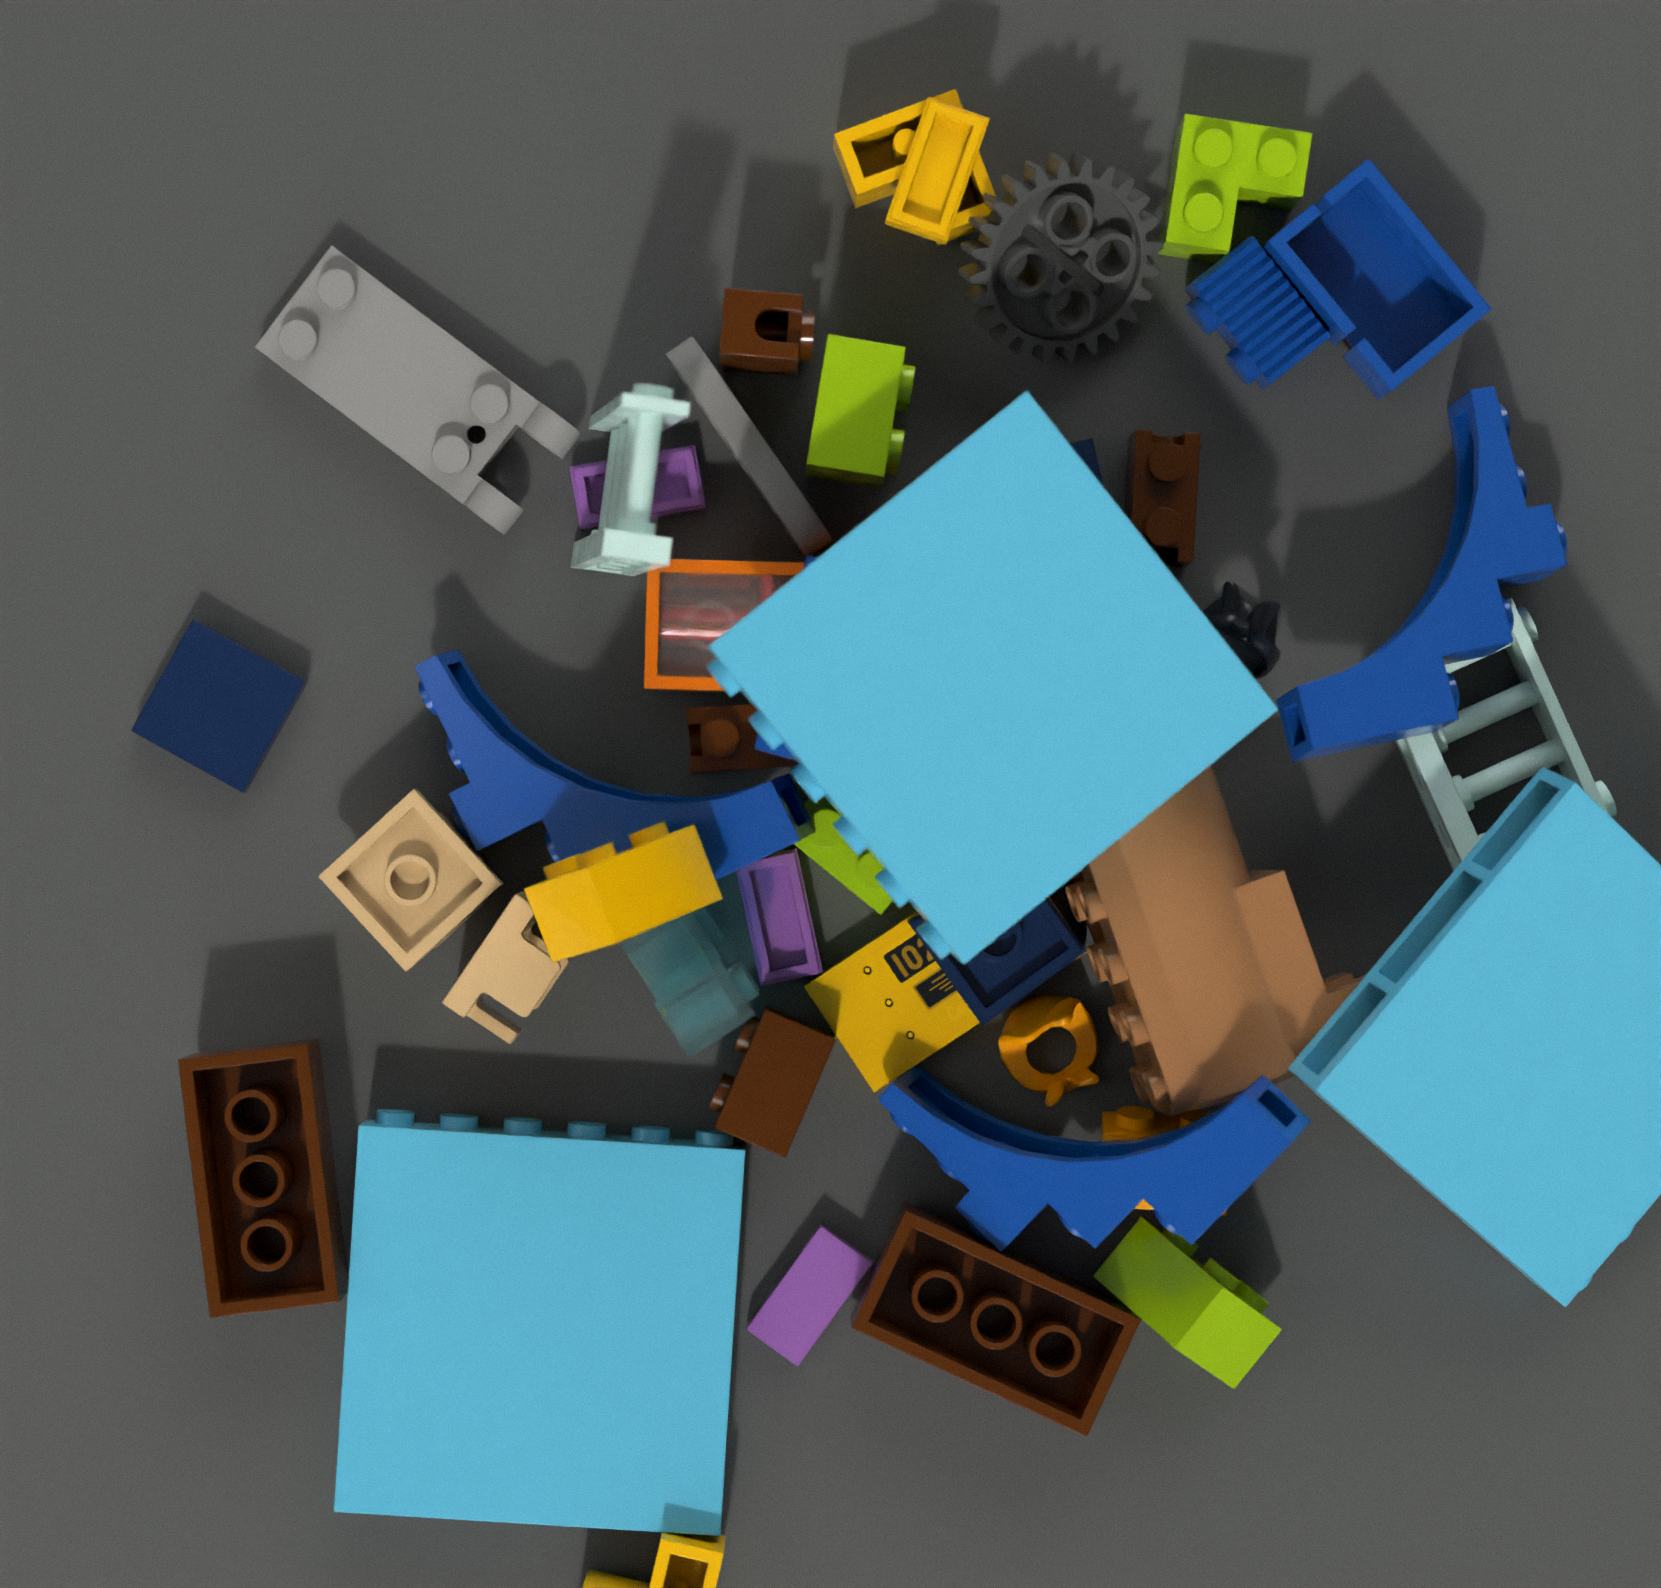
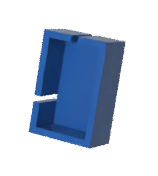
[1262,158,1492,400]

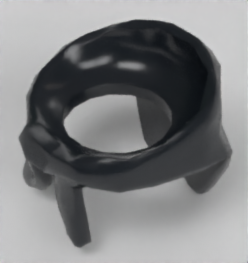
[1202,581,1281,679]

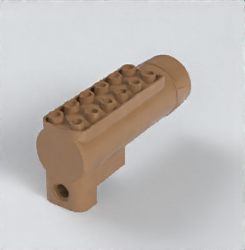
[1065,764,1366,1117]

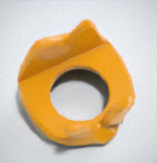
[998,994,1100,1107]

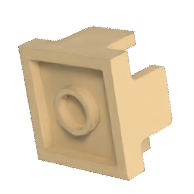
[318,789,504,972]
[442,891,569,1044]

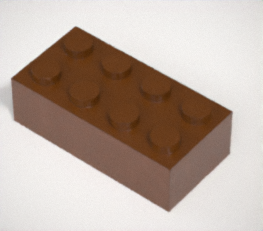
[178,1038,349,1318]
[850,1201,1141,1437]

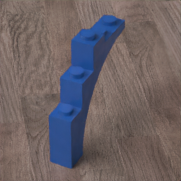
[1276,385,1568,762]
[414,650,816,880]
[878,1064,1311,1252]

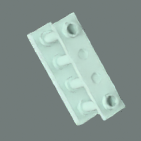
[570,383,690,576]
[1395,598,1617,871]

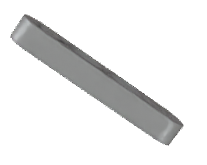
[665,336,833,558]

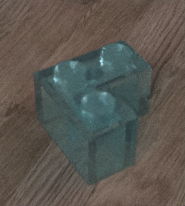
[621,906,760,1058]

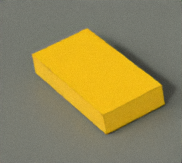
[885,96,990,245]

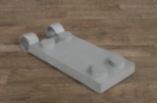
[255,245,581,536]

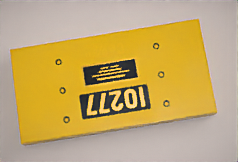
[804,896,1086,1093]

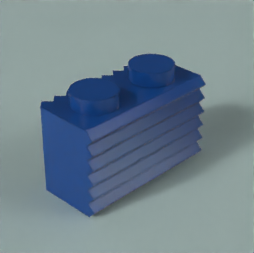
[1185,235,1331,390]

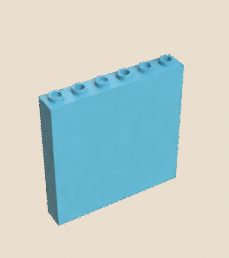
[706,391,1278,964]
[1287,767,1661,1308]
[334,1109,746,1536]

